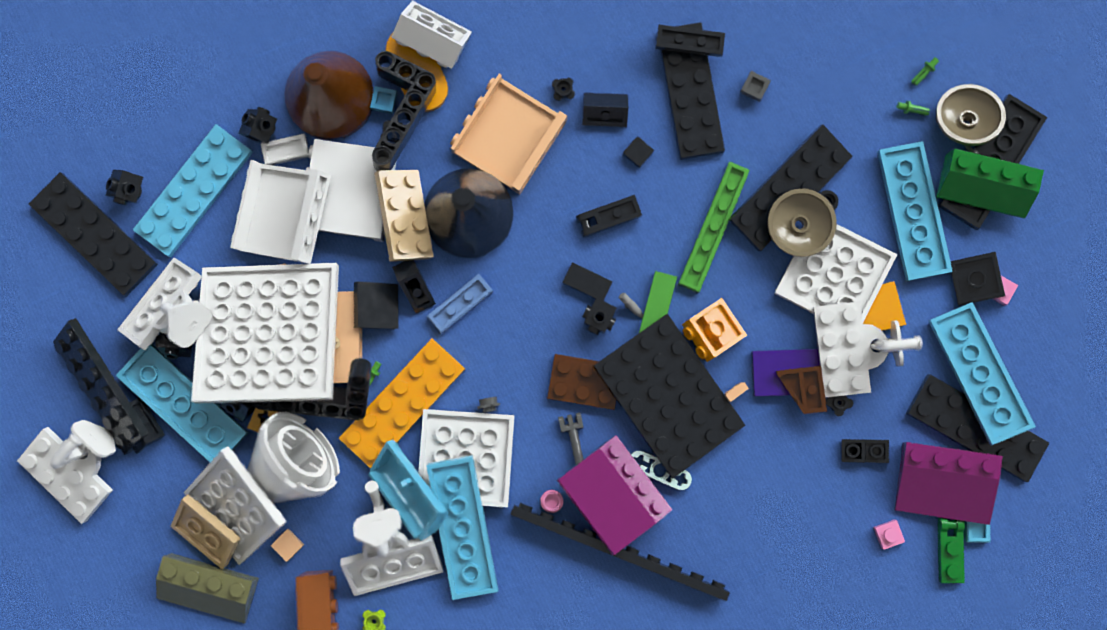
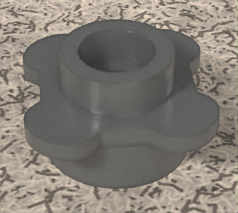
[477,397,500,413]

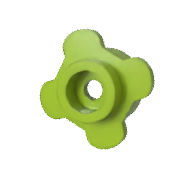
[363,609,386,630]

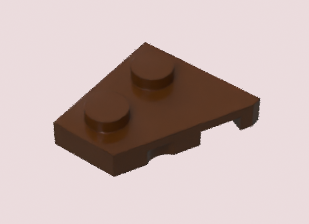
[776,366,827,414]

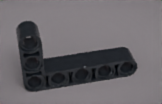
[372,51,436,171]
[251,358,371,420]

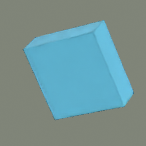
[964,521,991,543]

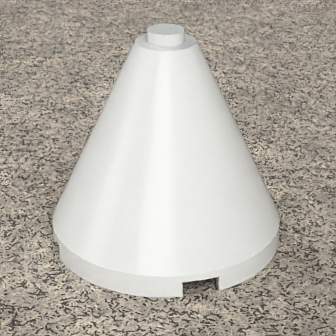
[247,412,340,504]

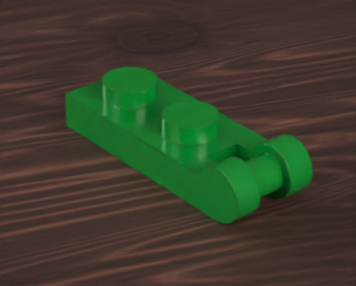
[938,518,965,583]

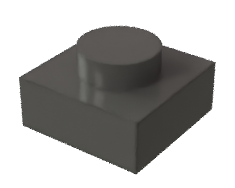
[740,71,771,102]

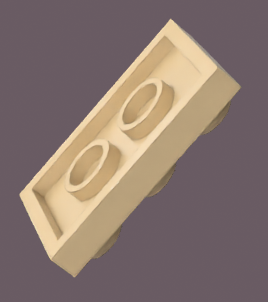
[170,495,241,569]

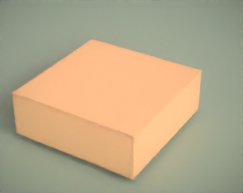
[724,382,749,402]
[271,529,304,562]

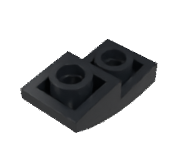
[842,439,889,463]

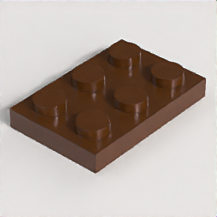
[547,354,616,410]

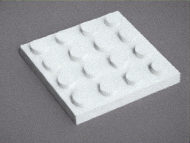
[774,224,897,322]
[418,409,515,507]
[184,447,286,565]

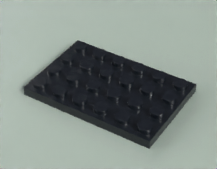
[593,314,745,478]

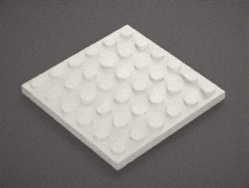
[191,263,339,403]

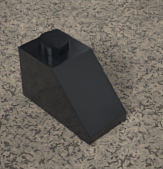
[392,260,436,314]

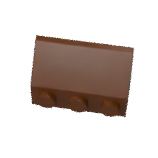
[296,570,339,630]

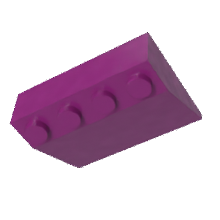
[557,435,672,555]
[895,442,1003,525]

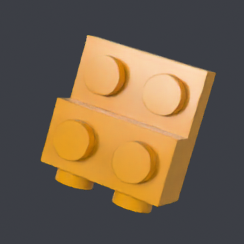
[682,298,747,362]

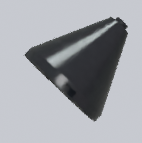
[424,169,513,258]

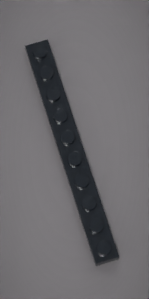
[510,502,730,601]

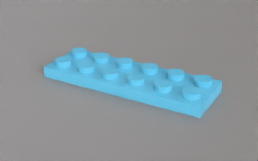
[133,124,253,258]
[877,141,953,281]
[929,302,1036,446]
[116,344,249,463]
[427,455,498,600]

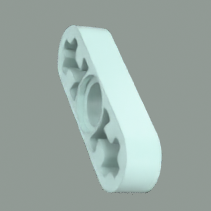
[631,451,692,490]

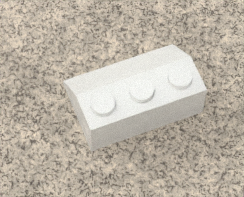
[391,1,472,69]

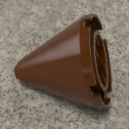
[285,51,374,140]

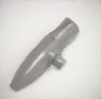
[619,293,643,318]

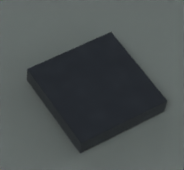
[950,252,1005,305]
[354,282,398,329]

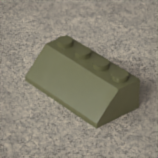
[156,553,259,624]

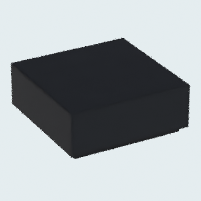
[623,136,654,168]

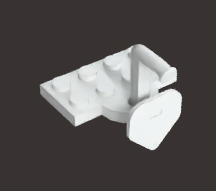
[117,258,211,350]
[813,301,922,398]
[17,420,116,524]
[340,481,443,596]

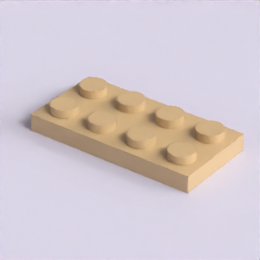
[374,170,434,262]

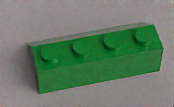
[936,148,1044,219]

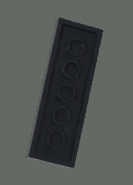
[661,22,725,160]
[938,94,1047,230]
[728,124,853,251]
[29,172,158,296]
[53,318,149,455]
[906,374,1049,482]

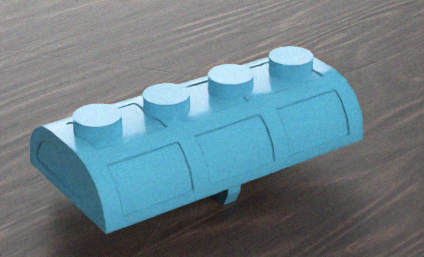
[368,440,448,541]

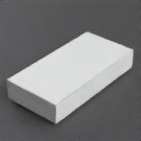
[261,134,309,165]

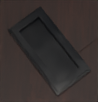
[562,262,612,301]

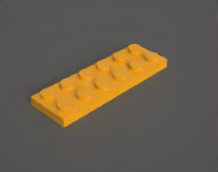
[339,338,465,468]

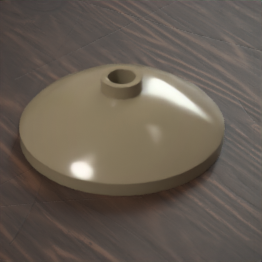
[936,84,1006,146]
[767,189,837,257]

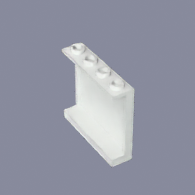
[306,139,396,242]
[230,160,331,264]

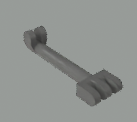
[558,412,584,465]

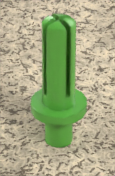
[911,57,939,86]
[896,101,930,116]
[369,361,382,386]

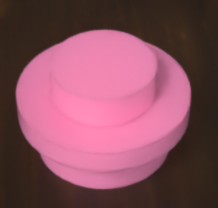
[540,490,563,513]

